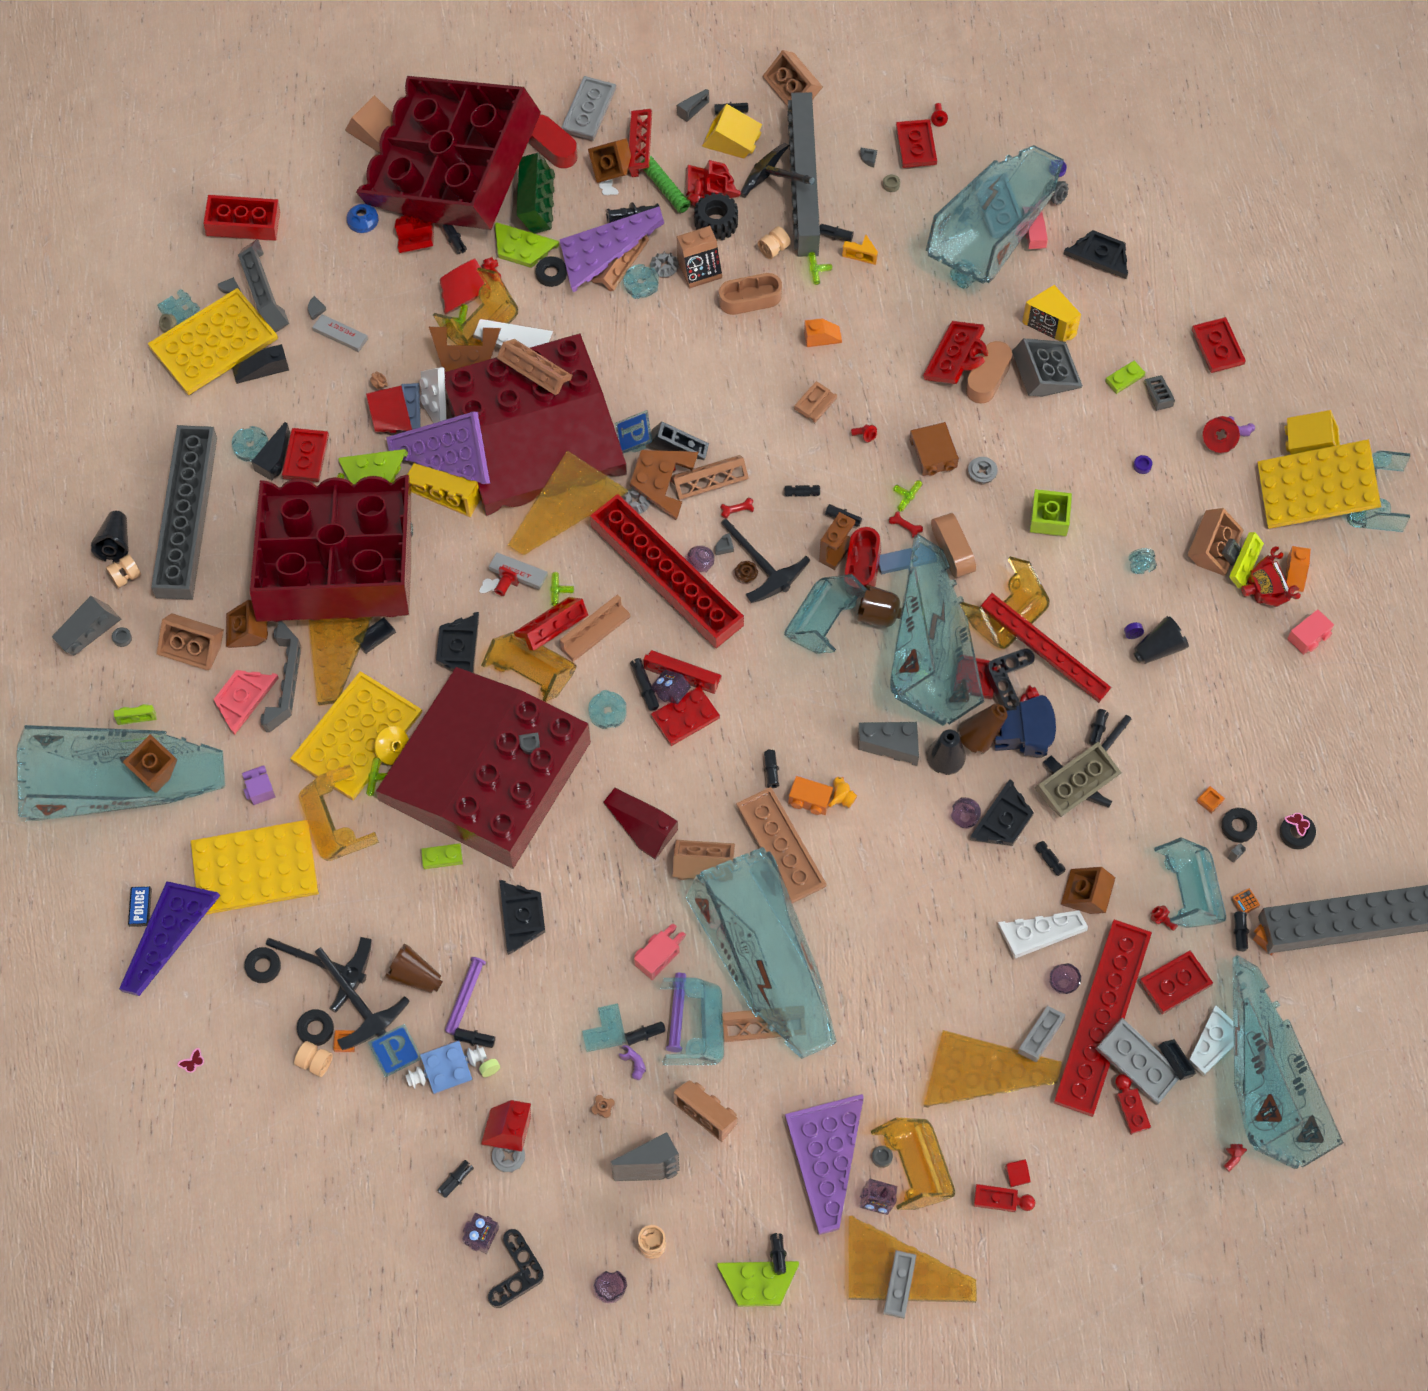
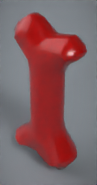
[720,497,754,518]
[889,511,923,538]

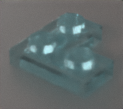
[582,1003,626,1052]

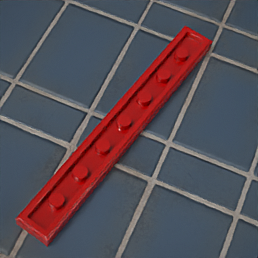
[979,593,1112,703]

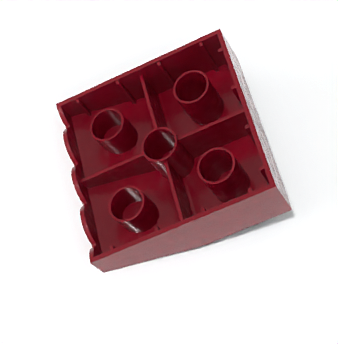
[356,76,541,230]
[444,333,627,516]
[250,474,411,622]
[376,667,591,869]

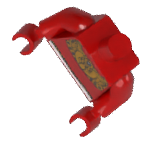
[1241,546,1301,607]

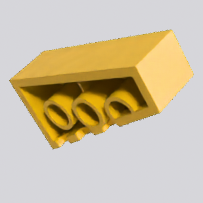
[407,463,481,517]

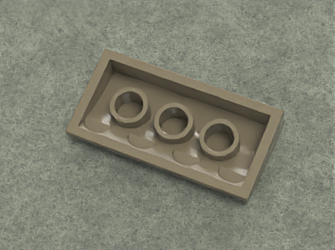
[1035,742,1122,817]

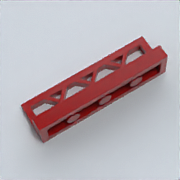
[628,109,652,177]
[514,597,588,651]
[643,650,722,694]

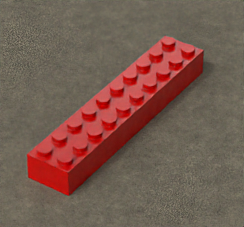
[590,494,744,649]

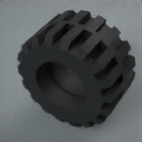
[694,192,738,241]

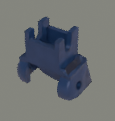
[995,695,1056,758]

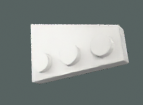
[1189,1006,1246,1076]

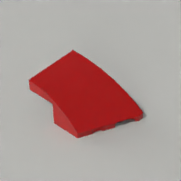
[686,160,741,198]
[395,215,434,253]
[440,258,493,315]
[366,385,412,433]

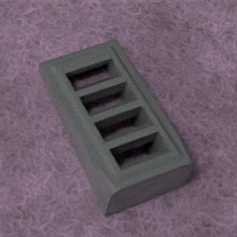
[676,89,709,122]
[1144,375,1175,411]

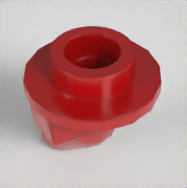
[931,103,948,127]
[687,181,704,205]
[481,257,501,280]
[851,424,877,442]
[1019,685,1039,702]
[1151,905,1178,931]
[1223,1144,1247,1172]

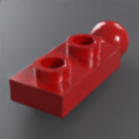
[1115,1074,1151,1135]
[974,1184,1036,1212]

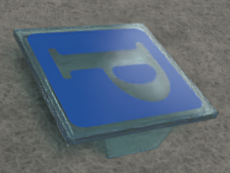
[615,410,652,454]
[368,1024,421,1078]

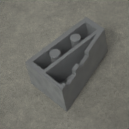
[52,596,122,656]
[858,722,919,766]

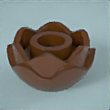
[735,561,758,583]

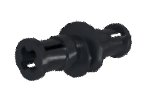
[606,202,659,223]

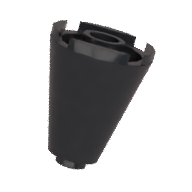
[91,511,129,563]
[1133,616,1189,664]
[927,729,966,775]

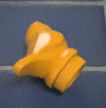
[828,777,858,808]

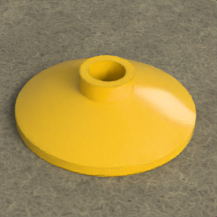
[374,726,409,765]

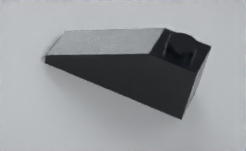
[232,344,289,384]
[648,421,709,460]
[251,422,290,481]

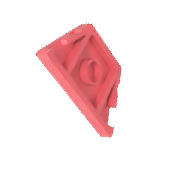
[213,670,279,734]

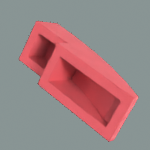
[1022,207,1048,249]

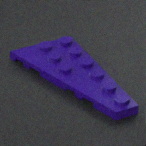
[119,881,220,996]

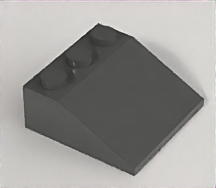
[1012,338,1083,397]
[611,1132,680,1181]

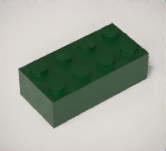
[516,152,555,234]

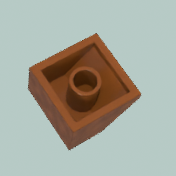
[588,138,631,183]
[226,599,268,648]
[123,734,178,793]
[1061,867,1116,914]

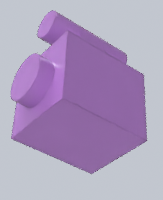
[242,765,276,805]

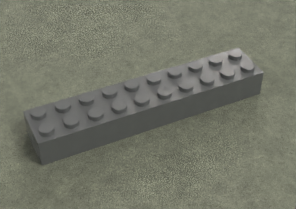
[787,92,820,257]
[151,425,217,600]
[1258,885,1428,954]

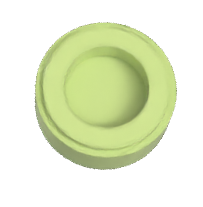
[479,1059,500,1077]

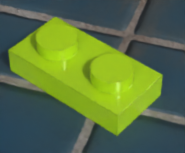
[1105,360,1146,394]
[114,704,157,725]
[421,843,463,869]

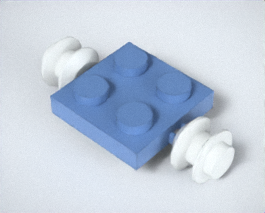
[405,1040,487,1094]

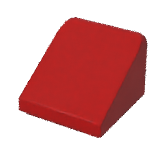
[1005,1159,1031,1187]

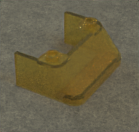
[433,268,518,346]
[960,556,1050,649]
[481,632,577,702]
[299,764,379,861]
[871,1117,955,1210]

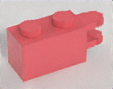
[634,923,686,980]

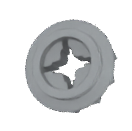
[650,251,679,277]
[968,457,998,484]
[621,488,650,514]
[492,1147,525,1172]

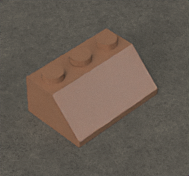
[763,50,823,106]
[1188,508,1244,575]
[156,613,224,671]
[673,840,735,882]
[674,1080,738,1142]

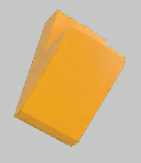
[842,234,878,265]

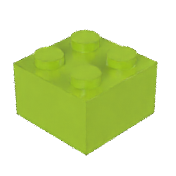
[1030,489,1072,536]

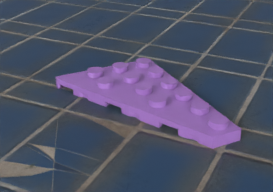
[559,206,664,292]
[386,412,490,484]
[785,1094,864,1235]

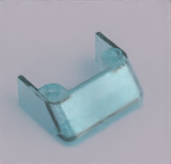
[1347,451,1410,532]
[784,574,867,654]
[1154,837,1226,928]
[661,978,724,1065]

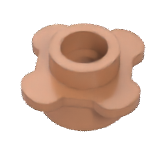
[370,371,388,389]
[591,1095,615,1118]

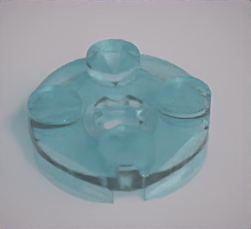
[623,264,659,299]
[232,426,269,462]
[588,690,627,729]

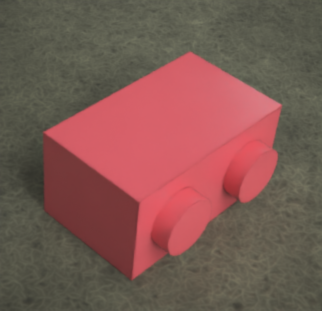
[1288,609,1334,655]

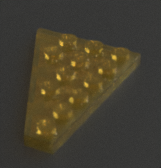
[508,451,628,555]
[309,617,373,705]
[923,1030,1062,1108]
[848,1216,977,1303]

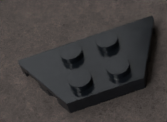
[1064,230,1128,279]
[436,612,479,673]
[970,779,1034,846]
[499,880,545,955]

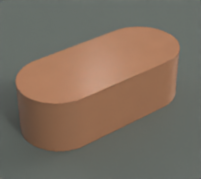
[719,273,782,315]
[966,341,1012,404]
[931,513,976,578]

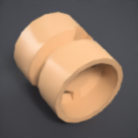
[757,226,791,259]
[106,554,141,588]
[294,1041,333,1077]
[638,1225,666,1259]

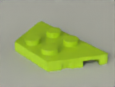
[495,222,559,268]
[339,449,408,484]
[717,1261,799,1307]

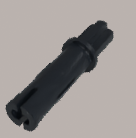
[630,658,659,711]

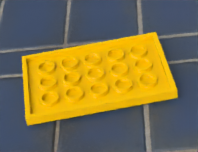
[148,288,278,395]
[1257,439,1381,529]
[290,671,422,801]
[191,819,319,915]

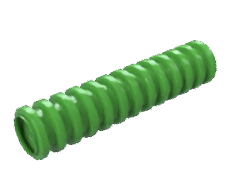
[641,156,690,213]

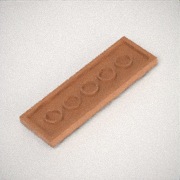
[736,787,827,904]

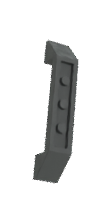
[238,239,290,333]
[261,621,302,732]

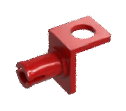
[494,566,519,596]

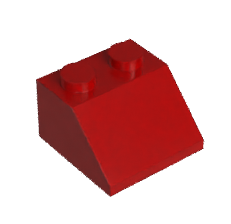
[481,1100,531,1152]

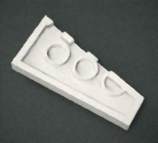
[473,319,553,348]
[998,911,1088,959]

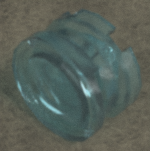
[950,260,978,289]
[1129,548,1157,574]

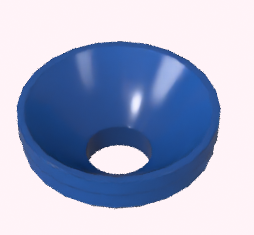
[347,204,379,233]

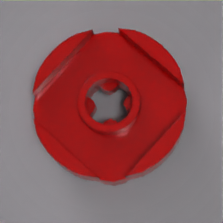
[1203,416,1240,453]

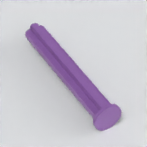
[445,957,486,1035]
[666,972,686,1052]

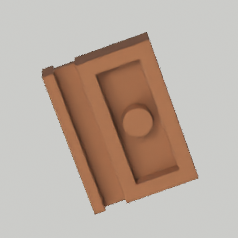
[794,381,837,423]

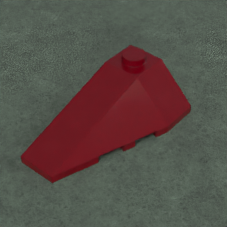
[603,787,678,860]

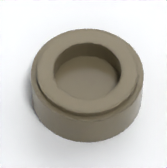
[883,174,900,192]
[159,314,177,332]

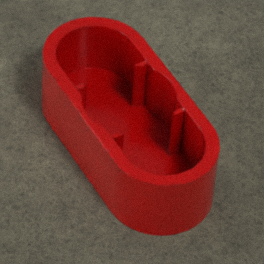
[528,114,578,169]
[845,527,881,596]

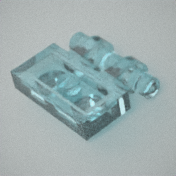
[157,289,200,325]

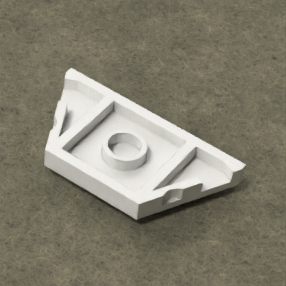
[420,367,446,423]

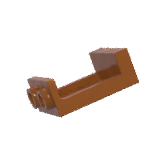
[909,422,959,476]
[819,512,855,570]

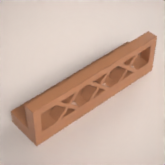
[591,235,649,291]
[497,339,573,395]
[671,455,749,500]
[560,594,631,662]
[722,1005,805,1042]

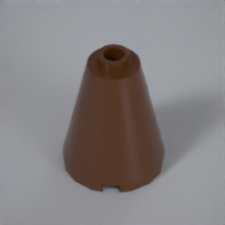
[957,704,1008,754]
[384,943,443,993]

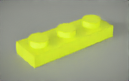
[1229,532,1264,588]

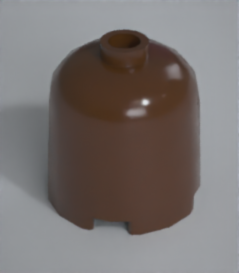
[856,584,903,627]

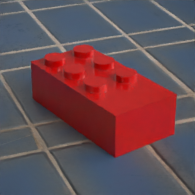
[203,195,280,241]

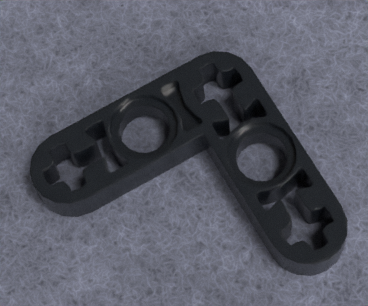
[984,648,1035,711]
[488,1229,544,1308]

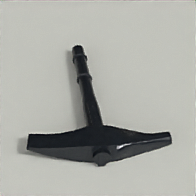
[740,143,815,198]
[721,518,810,603]
[1043,715,1132,808]
[266,937,372,1013]
[315,947,410,1050]

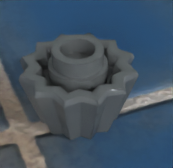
[1046,181,1069,205]

